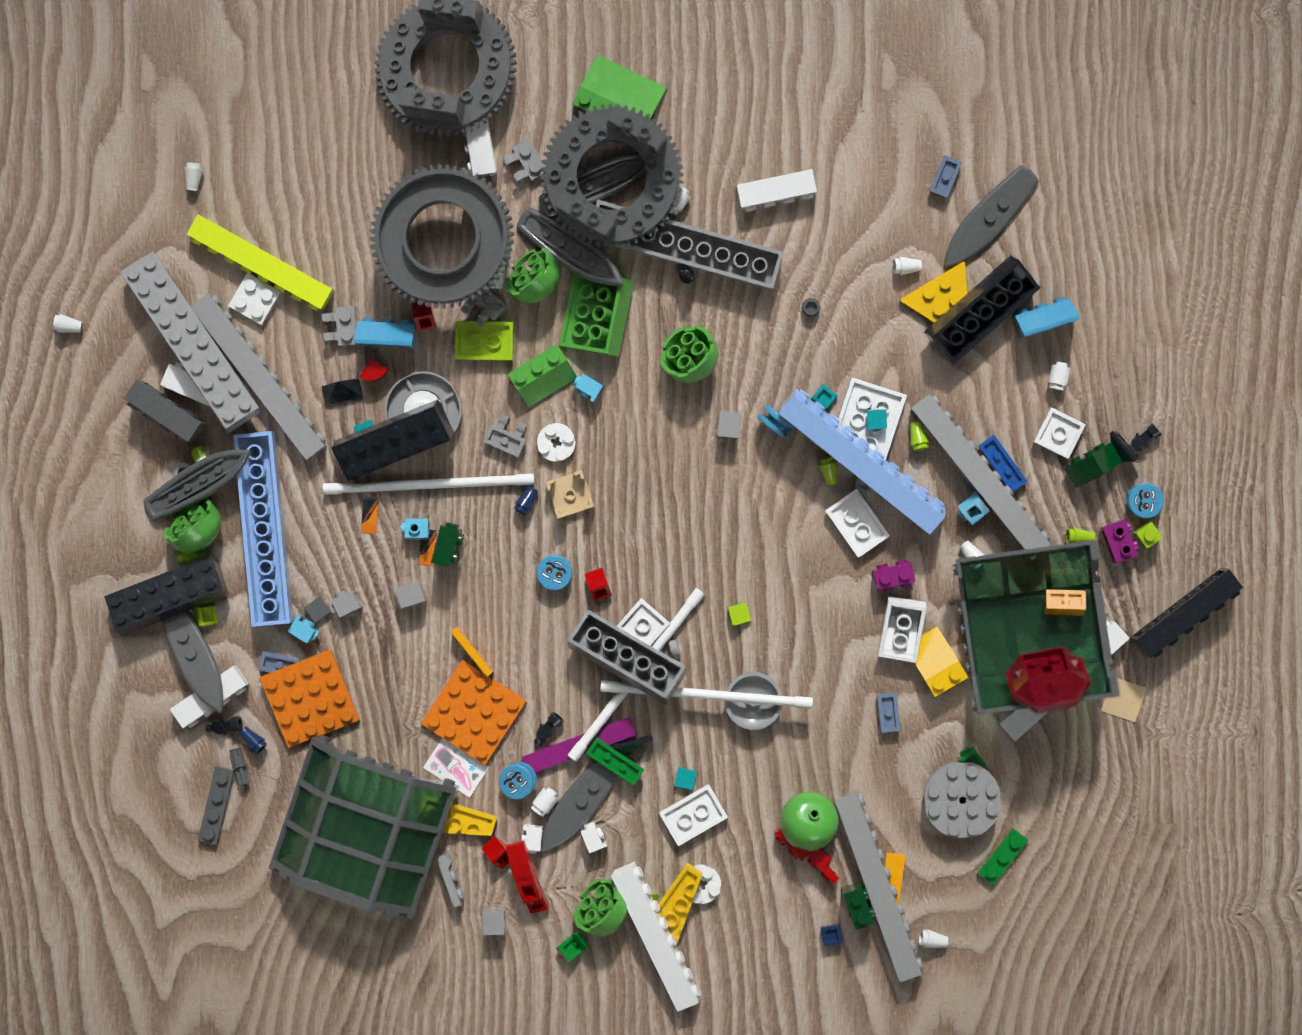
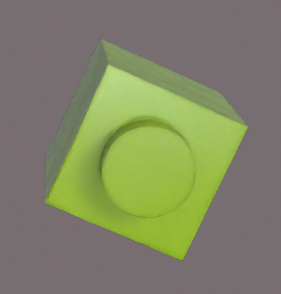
[1132,522,1163,549]

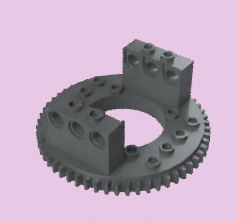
[375,0,517,137]
[540,104,684,248]
[369,164,514,309]

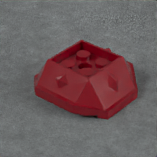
[1005,647,1091,714]

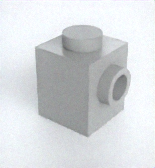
[330,590,362,619]

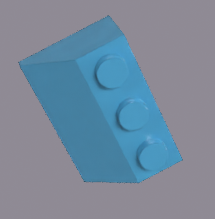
[1012,297,1080,339]
[354,318,417,348]

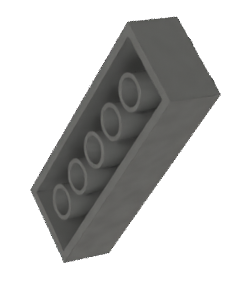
[567,609,687,705]

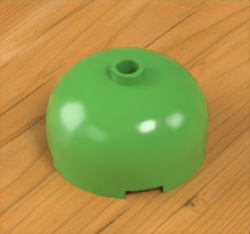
[504,248,561,304]
[660,325,719,383]
[164,499,222,553]
[779,791,839,851]
[574,878,628,937]

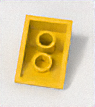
[914,627,968,697]

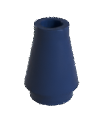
[514,486,539,516]
[239,726,267,755]

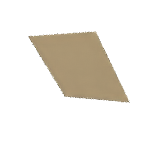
[1101,678,1147,722]

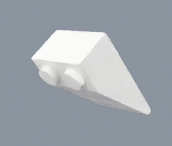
[878,596,927,663]

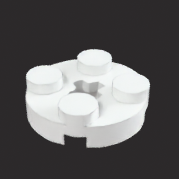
[537,423,576,462]
[693,864,721,904]

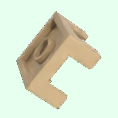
[545,470,595,519]

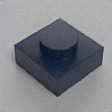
[820,923,843,947]

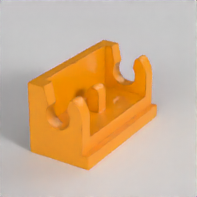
[1044,590,1086,616]

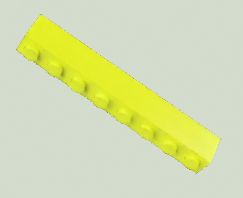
[187,214,335,311]

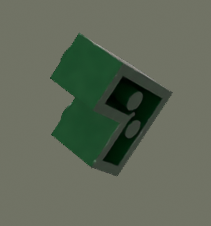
[1064,442,1123,488]

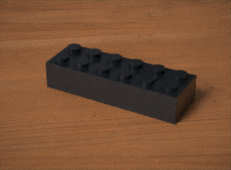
[924,255,1041,365]
[331,399,455,481]
[104,555,229,636]
[1129,568,1244,658]

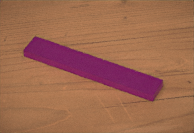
[522,717,636,772]

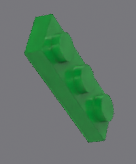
[586,737,644,786]
[977,828,1029,885]

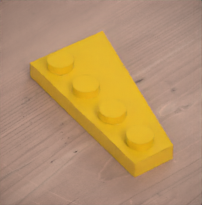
[413,794,497,836]
[658,863,703,945]

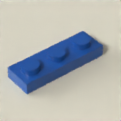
[978,435,1028,492]

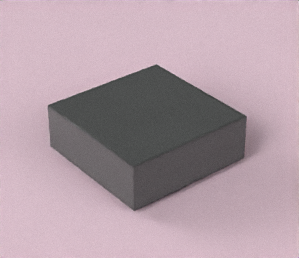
[304,596,331,623]

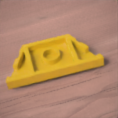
[900,262,967,323]

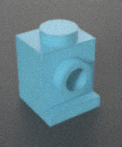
[572,374,603,403]
[958,491,990,525]
[401,518,430,540]
[287,614,320,643]

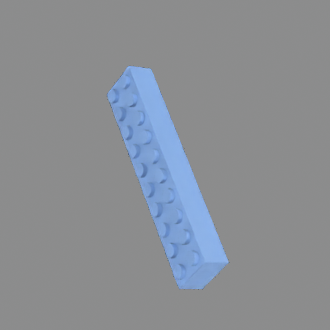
[779,388,945,535]
[233,431,293,627]

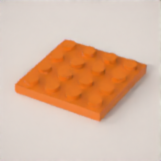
[259,649,360,748]
[421,659,527,765]

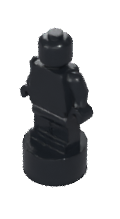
[678,268,696,284]
[1131,423,1162,452]
[534,712,564,745]
[205,716,243,735]

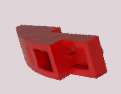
[775,828,839,883]
[506,841,549,914]

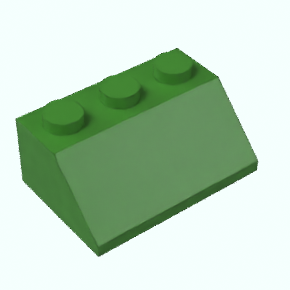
[508,344,577,407]

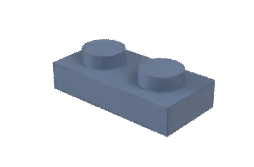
[929,155,962,199]
[259,651,301,673]
[877,692,901,733]

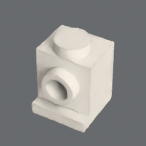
[581,821,608,853]
[522,824,543,854]

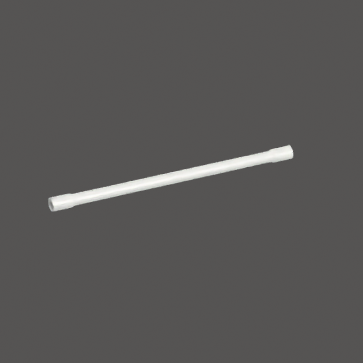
[323,474,534,495]
[568,588,705,762]
[600,680,813,709]

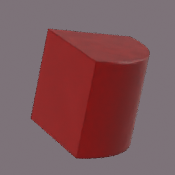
[411,301,437,332]
[359,358,389,382]
[584,568,612,602]
[481,835,509,870]

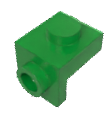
[957,746,987,768]
[556,931,589,963]

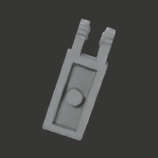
[438,853,464,907]

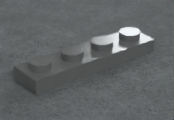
[198,766,235,845]

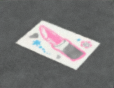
[423,738,489,798]

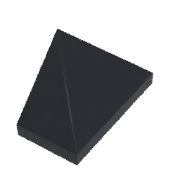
[321,378,363,405]
[1110,431,1142,463]
[614,735,653,761]

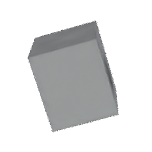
[717,411,741,439]
[395,580,427,609]
[483,908,506,935]

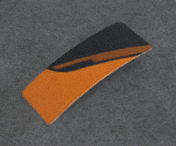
[361,497,379,534]
[419,529,437,566]

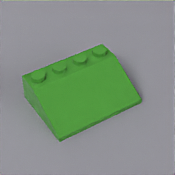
[572,55,667,121]
[559,273,634,357]

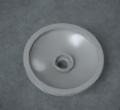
[725,672,782,730]

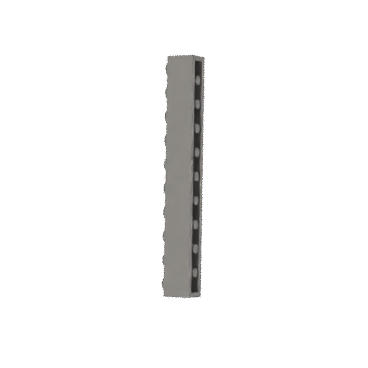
[190,293,327,460]
[910,394,1051,559]
[835,791,924,982]

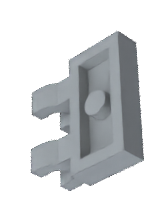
[503,138,546,184]
[460,289,508,328]
[322,306,357,346]
[483,414,527,457]

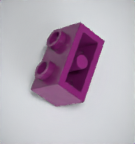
[1100,519,1139,563]
[872,560,916,592]

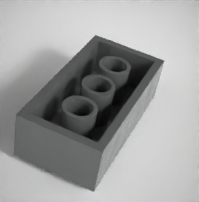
[124,379,208,443]

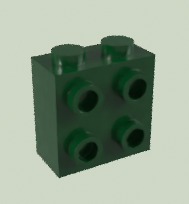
[431,522,464,568]
[841,882,876,930]

